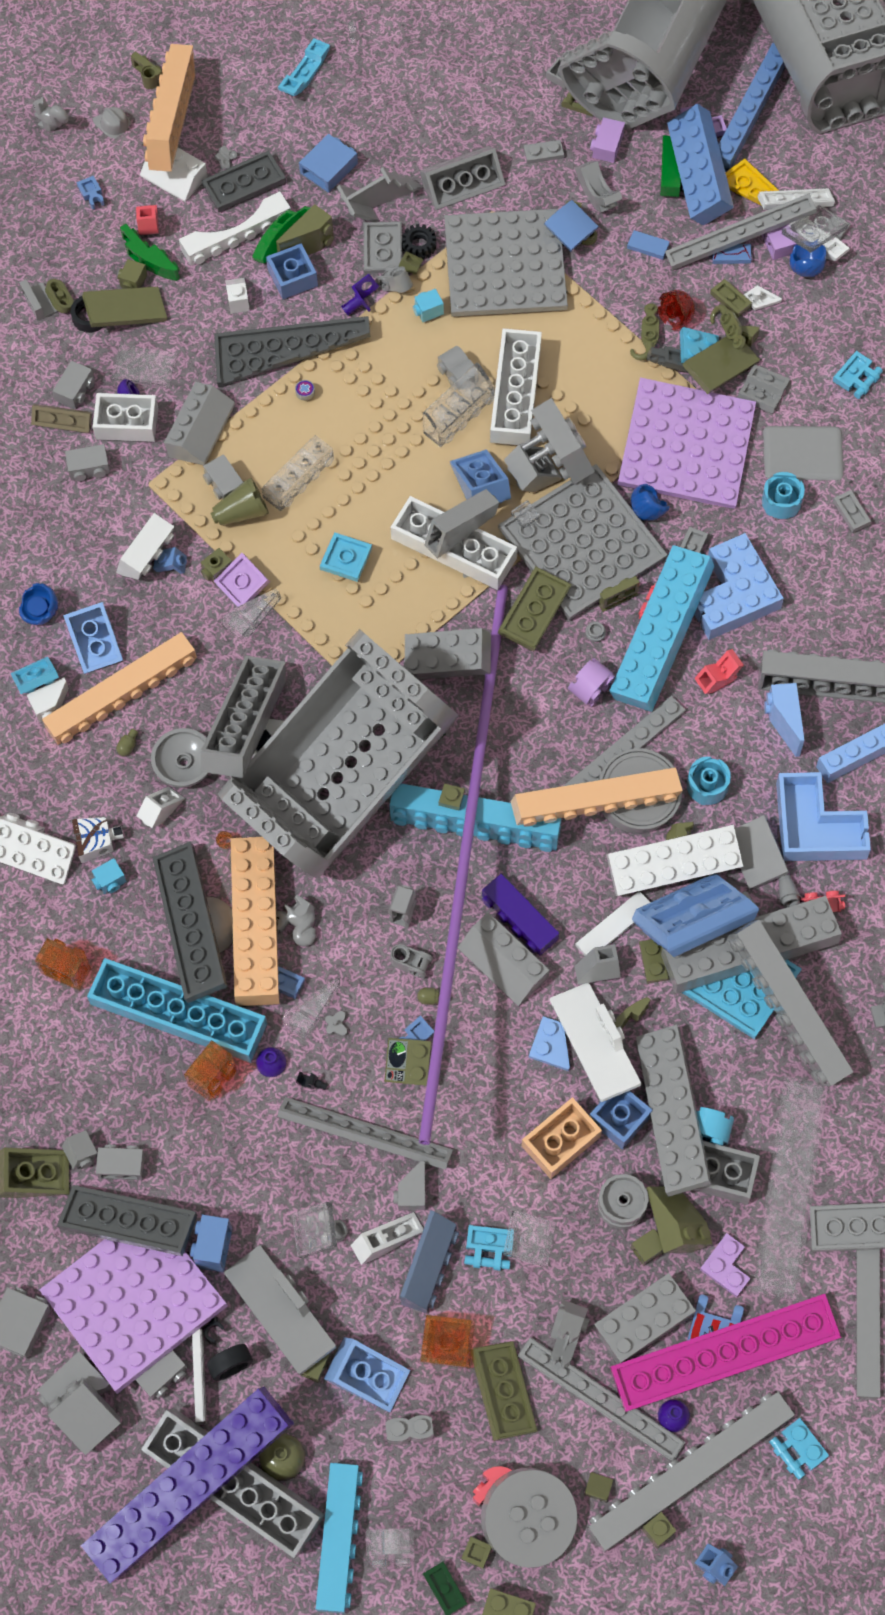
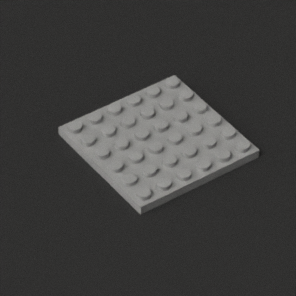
[444,209,568,317]
[498,464,667,620]

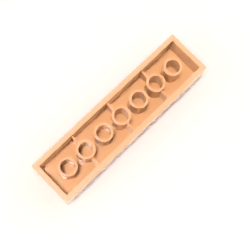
[143,44,195,172]
[231,837,280,1006]

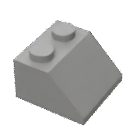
[504,444,562,492]

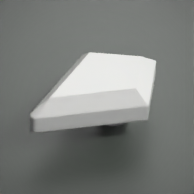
[744,285,782,310]

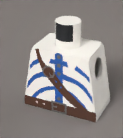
[72,817,124,863]

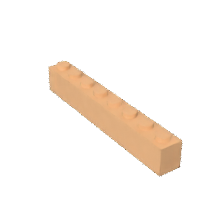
[42,632,197,745]
[511,767,683,827]

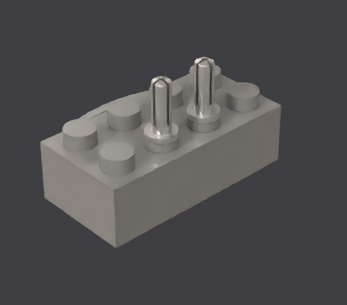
[522,398,595,484]

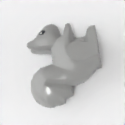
[32,97,68,132]
[276,895,316,947]

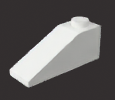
[351,1212,424,1265]

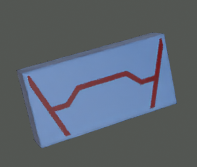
[712,244,751,264]

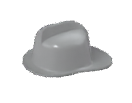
[92,107,131,139]

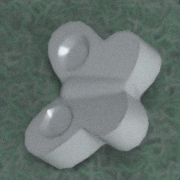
[214,145,237,170]
[325,1011,347,1037]

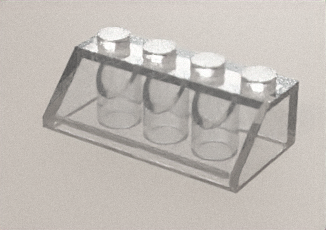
[423,362,495,447]

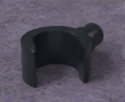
[296,1071,327,1090]
[204,1316,226,1344]

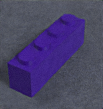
[482,874,559,956]

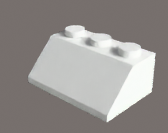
[140,148,208,202]
[116,513,174,580]

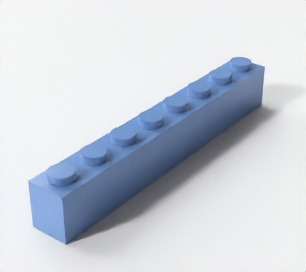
[718,43,785,172]

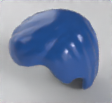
[790,244,826,278]
[631,484,670,521]
[19,583,58,625]

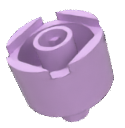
[568,658,615,707]

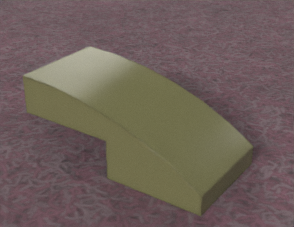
[614,997,651,1029]

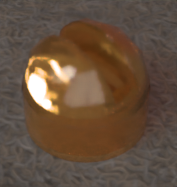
[216,831,233,849]

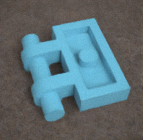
[833,351,883,399]
[464,1225,514,1271]
[769,1418,829,1480]

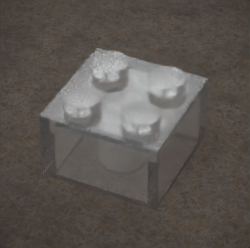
[366,1528,416,1569]

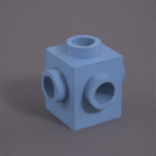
[695,1544,738,1586]

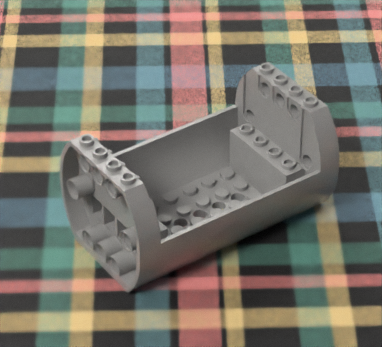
[559,0,726,130]
[748,0,885,134]
[218,629,459,878]

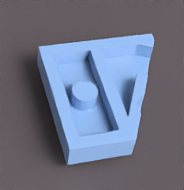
[529,1016,570,1071]

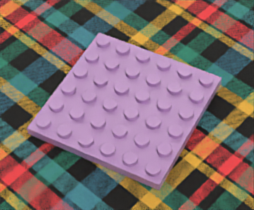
[617,377,756,509]
[39,1239,228,1394]

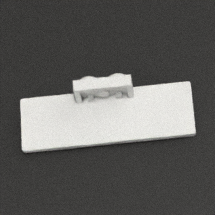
[0,813,76,884]
[550,983,641,1102]

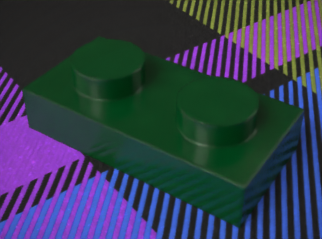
[423,1562,467,1615]

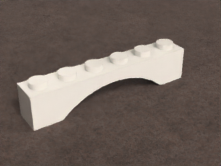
[179,192,291,266]

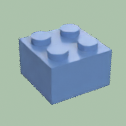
[266,243,318,299]
[590,1091,653,1150]
[190,1214,233,1273]

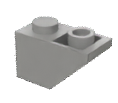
[574,944,621,985]

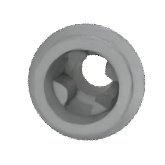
[778,875,801,908]

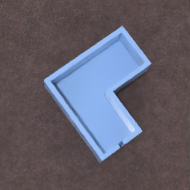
[694,533,784,640]
[776,772,871,861]

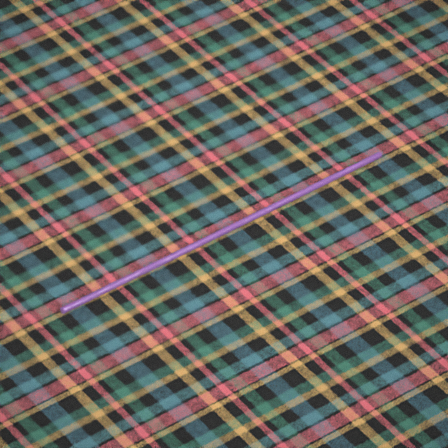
[419,585,508,1145]

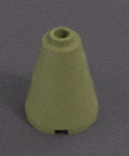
[210,478,269,526]

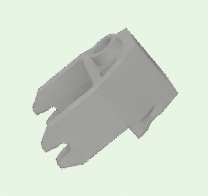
[550,1300,590,1368]

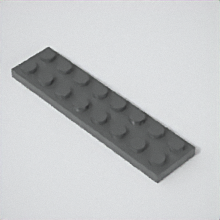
[152,841,228,1003]

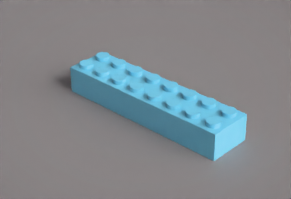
[610,545,715,712]
[390,783,562,852]
[87,958,267,1063]

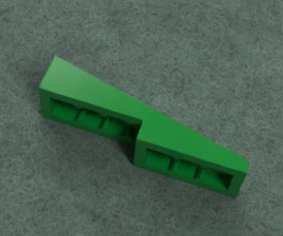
[660,135,680,197]

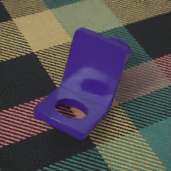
[341,274,379,316]

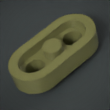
[45,279,74,313]

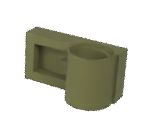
[130,51,163,89]

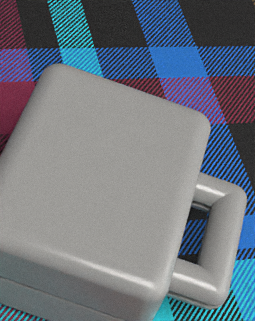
[763,426,844,480]

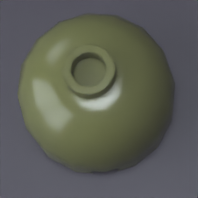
[259,1433,305,1481]

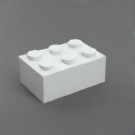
[93,393,158,442]

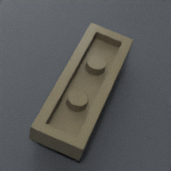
[31,404,92,433]

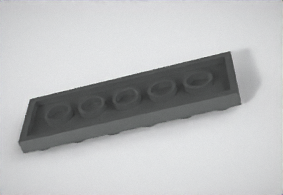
[57,1185,198,1256]

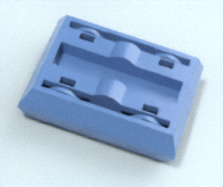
[632,873,759,957]

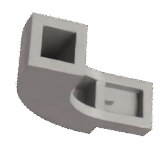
[574,161,622,212]

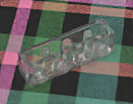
[262,435,334,511]

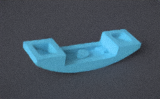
[278,38,330,96]

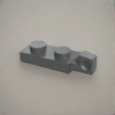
[647,346,688,373]

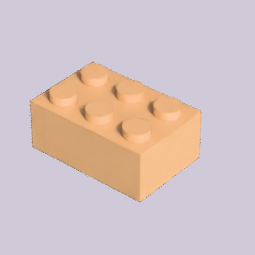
[522,1097,602,1179]

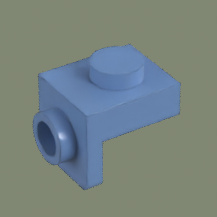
[153,547,187,574]

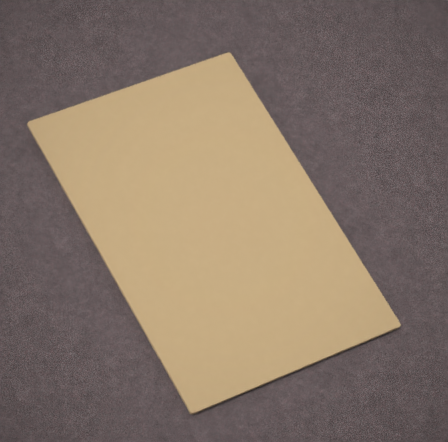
[149,211,696,666]

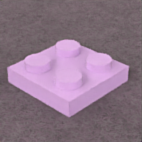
[214,553,270,610]

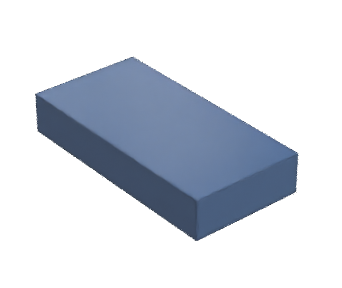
[627,230,670,260]

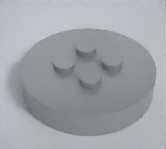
[598,748,682,834]
[481,1468,577,1568]

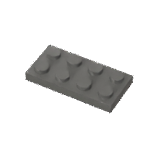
[201,151,286,212]

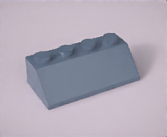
[400,1210,459,1314]

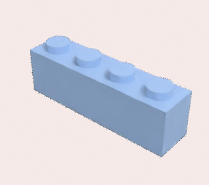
[816,724,885,783]

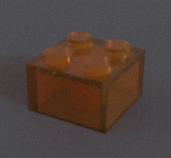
[35,938,91,991]
[184,1040,236,1101]
[420,1315,475,1369]

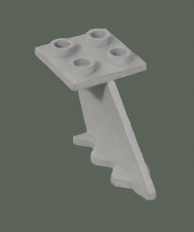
[337,167,423,222]

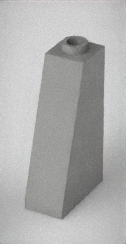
[424,489,500,559]

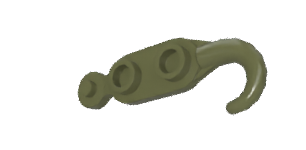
[630,303,659,360]
[710,304,746,349]

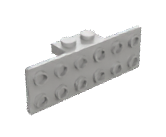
[224,1246,336,1375]

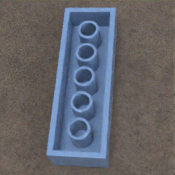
[667,104,734,225]

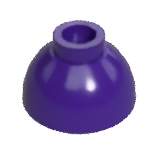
[116,379,140,395]
[256,1047,287,1077]
[658,1399,690,1432]

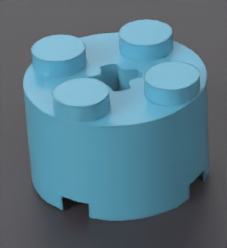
[762,472,805,519]
[686,756,731,805]
[697,1107,734,1146]

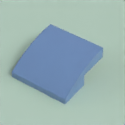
[544,200,599,252]

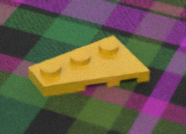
[725,159,779,206]

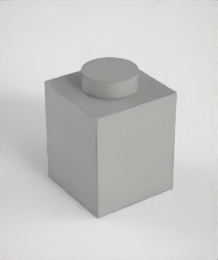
[62,1130,98,1170]

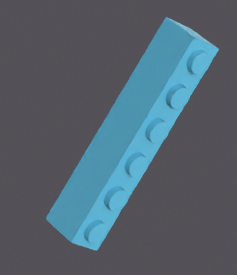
[316,1463,363,1614]

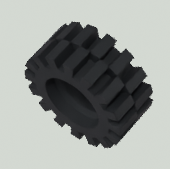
[402,224,436,260]

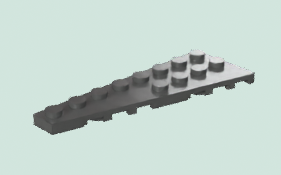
[214,316,371,387]

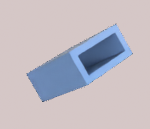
[299,134,358,193]

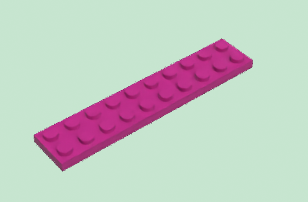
[610,1294,841,1412]

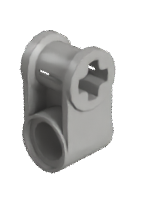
[375,266,413,293]
[390,944,433,979]

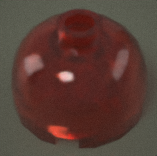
[658,290,695,330]

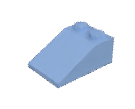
[63,602,123,674]
[764,683,804,757]
[324,1337,410,1412]

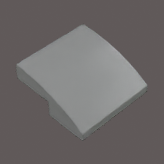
[737,364,790,413]

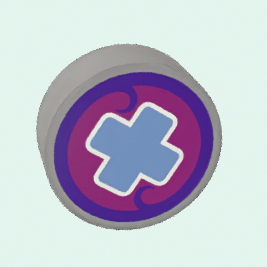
[295,380,315,400]

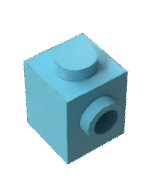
[413,289,444,322]
[91,858,127,894]

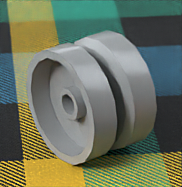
[597,1174,649,1230]

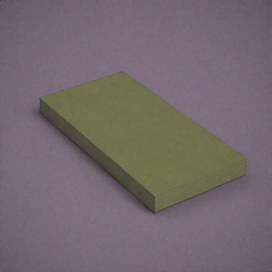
[82,286,167,327]
[682,336,760,395]
[498,566,572,652]
[470,1341,538,1441]

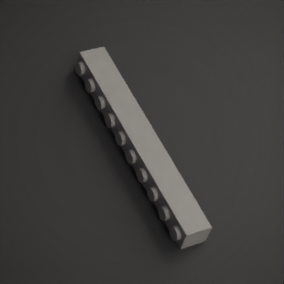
[588,1392,795,1553]

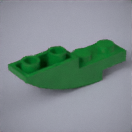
[252,206,310,263]
[120,223,180,281]

